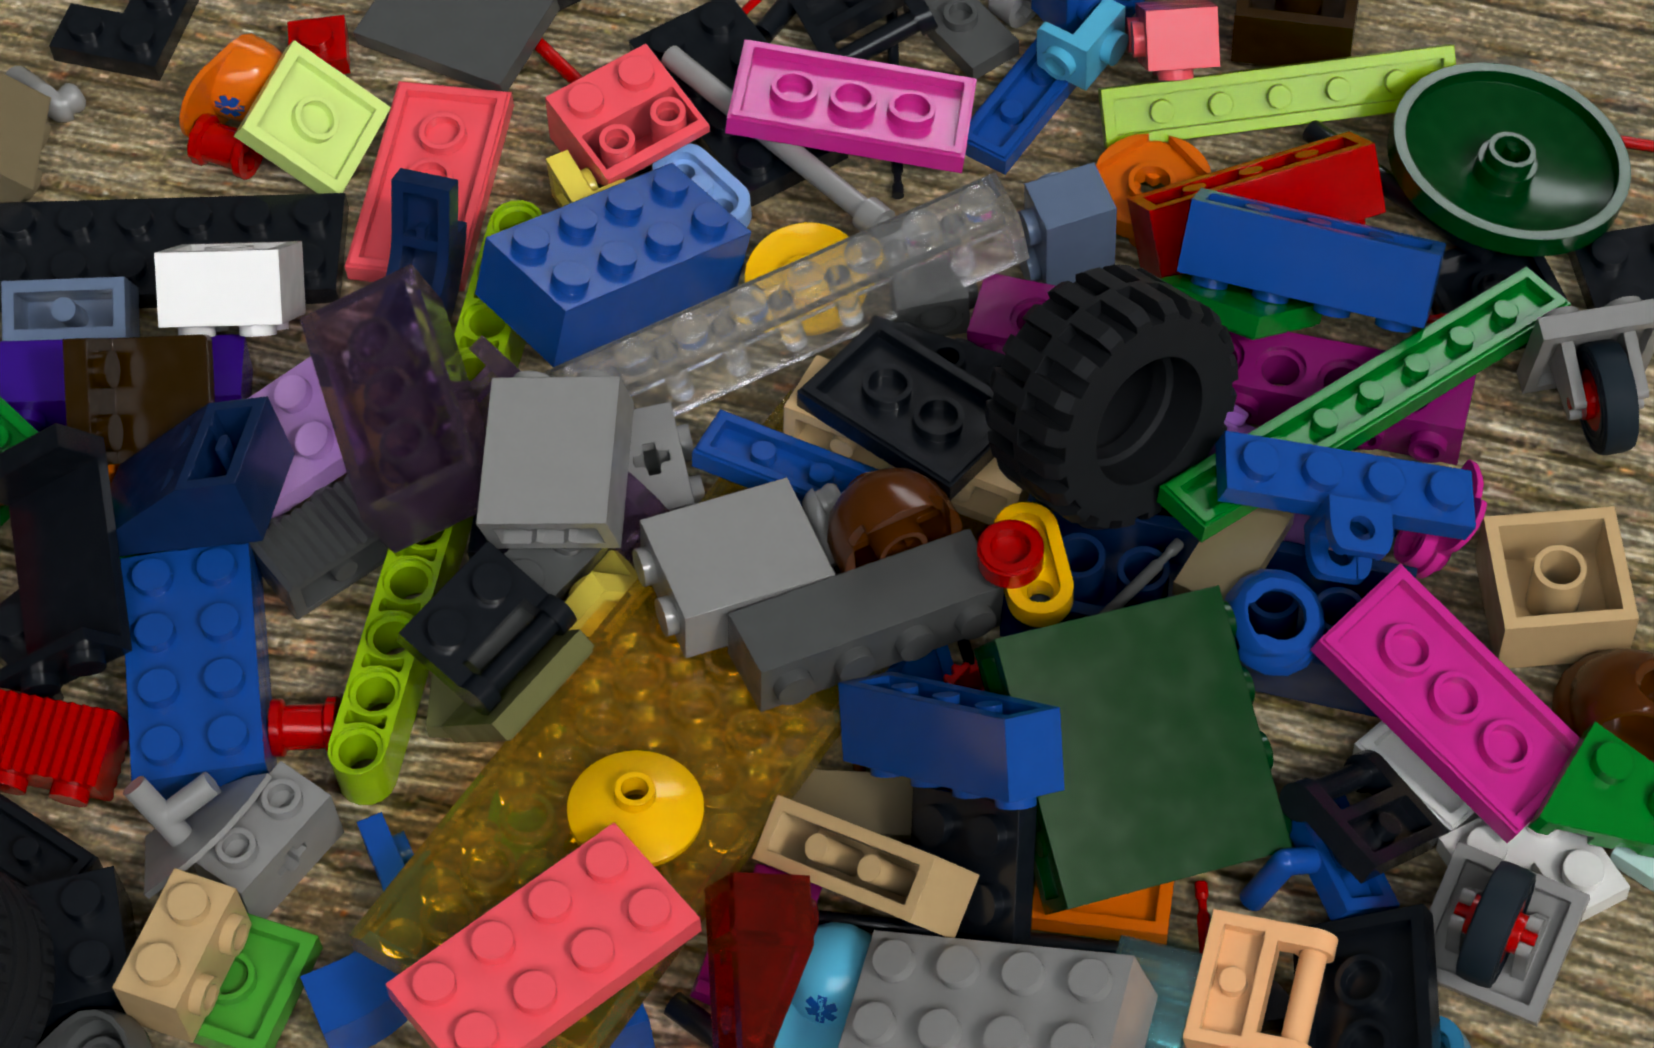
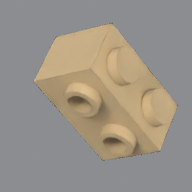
[112,868,252,1043]

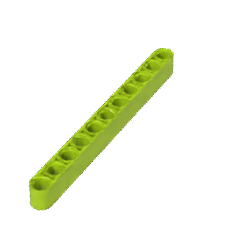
[327,200,542,805]

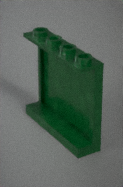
[974,585,1292,915]

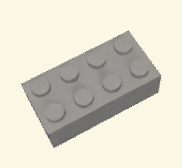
[838,930,1158,1048]

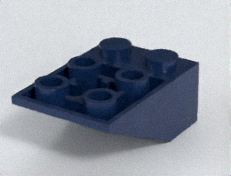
[110,396,295,557]

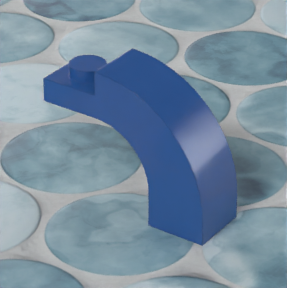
[300,812,449,1048]

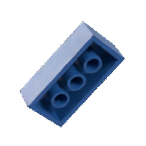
[475,163,751,367]
[120,542,277,800]

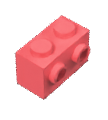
[1126,0,1220,81]

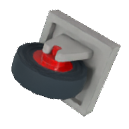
[1516,296,1654,455]
[1429,841,1590,1027]

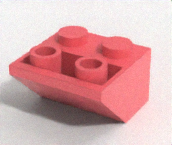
[545,43,710,186]

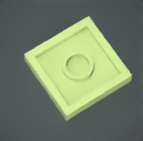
[234,40,391,194]

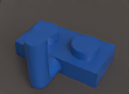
[1239,796,1400,921]

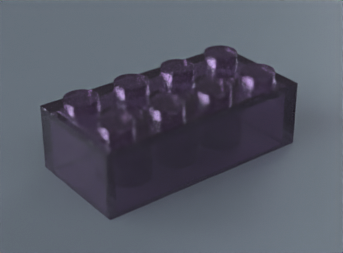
[300,263,486,553]

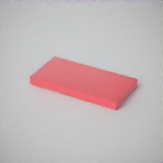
[345,81,514,291]

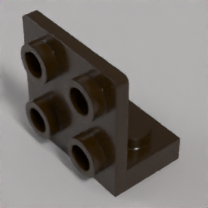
[62,334,215,465]

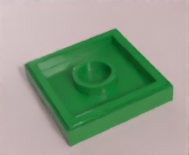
[1160,273,1322,340]

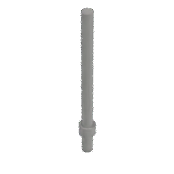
[661,46,925,257]

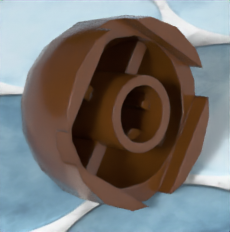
[827,468,963,573]

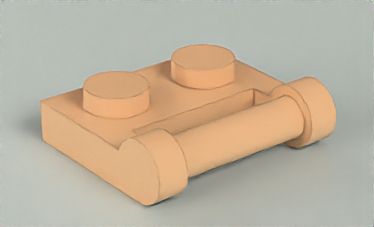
[1183,909,1338,1048]

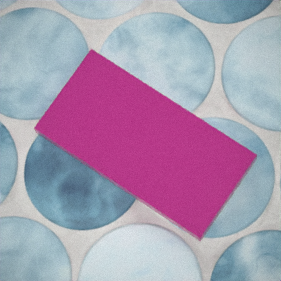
[725,40,977,174]
[1310,564,1580,843]

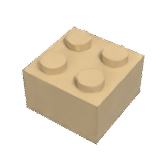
[1475,506,1639,668]

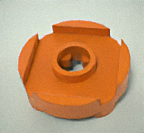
[1096,134,1211,247]

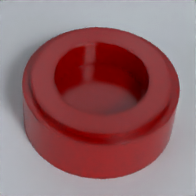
[977,519,1044,589]

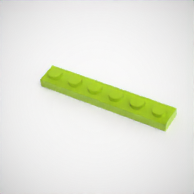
[1098,44,1456,149]

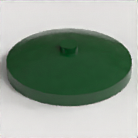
[1387,62,1631,257]

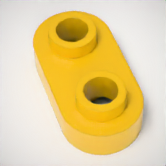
[994,502,1074,627]

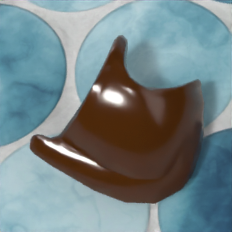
[1552,648,1654,762]

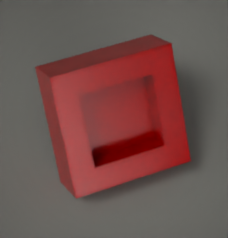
[287,15,351,74]

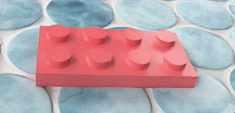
[385,823,702,1048]

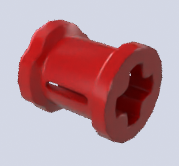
[187,113,263,180]
[268,696,341,758]

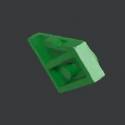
[1528,721,1654,858]

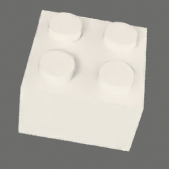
[154,241,306,337]

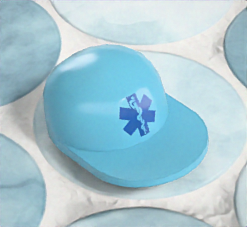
[769,922,872,1048]

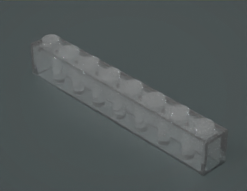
[543,172,1030,417]

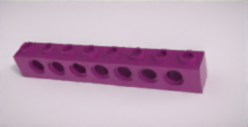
[967,272,1476,465]

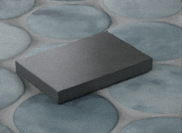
[353,0,560,92]

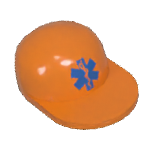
[179,33,282,138]

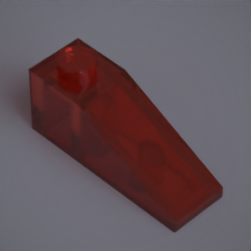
[704,872,819,1048]

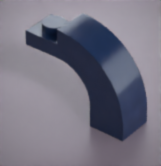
[354,168,467,398]

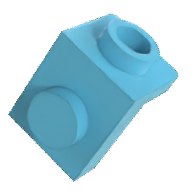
[1037,0,1128,91]

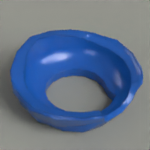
[1224,569,1326,676]

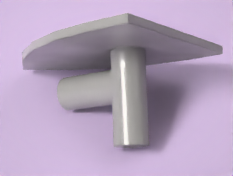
[123,772,272,899]

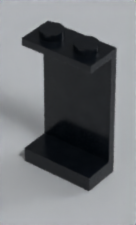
[0,423,132,698]

